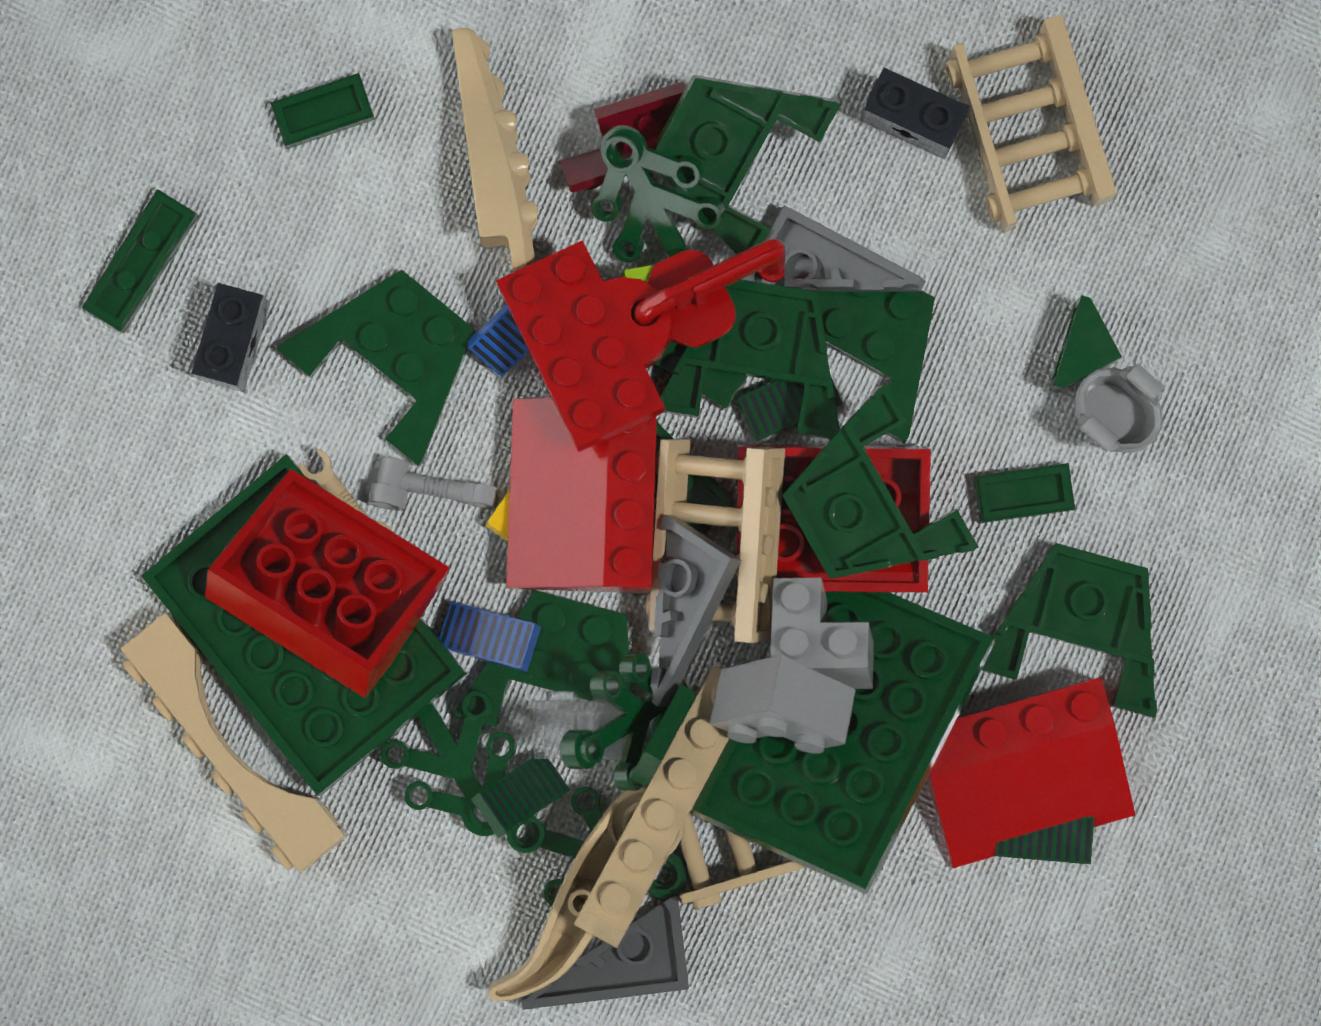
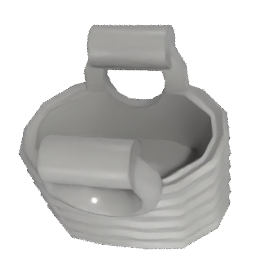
[1074,363,1164,452]

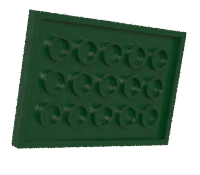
[141,454,468,796]
[691,591,995,895]

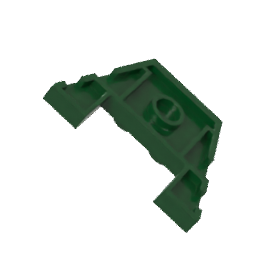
[652,75,841,255]
[277,269,475,467]
[660,279,840,440]
[818,290,935,444]
[782,383,979,579]
[981,543,1157,718]
[454,590,631,760]

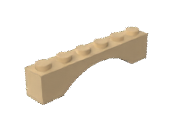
[120,613,349,873]
[574,665,729,948]

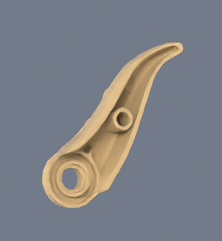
[452,27,538,272]
[488,784,685,1002]

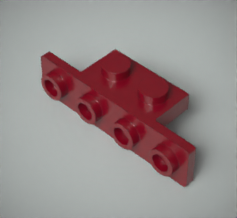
[560,81,686,193]

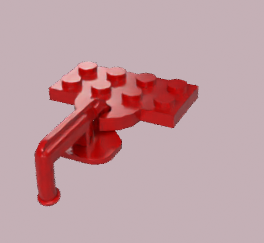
[496,238,785,453]

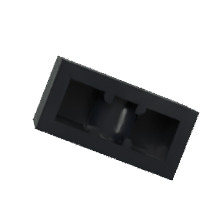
[861,67,970,159]
[191,283,270,393]

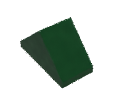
[1048,295,1122,393]

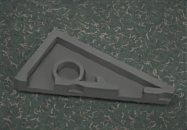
[742,205,926,292]
[651,515,741,707]
[521,896,689,1010]

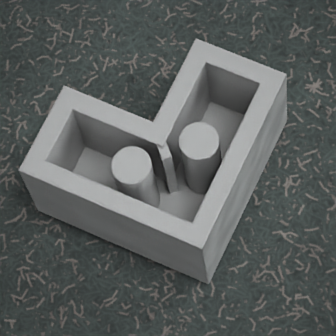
[770,578,874,689]
[710,655,856,753]

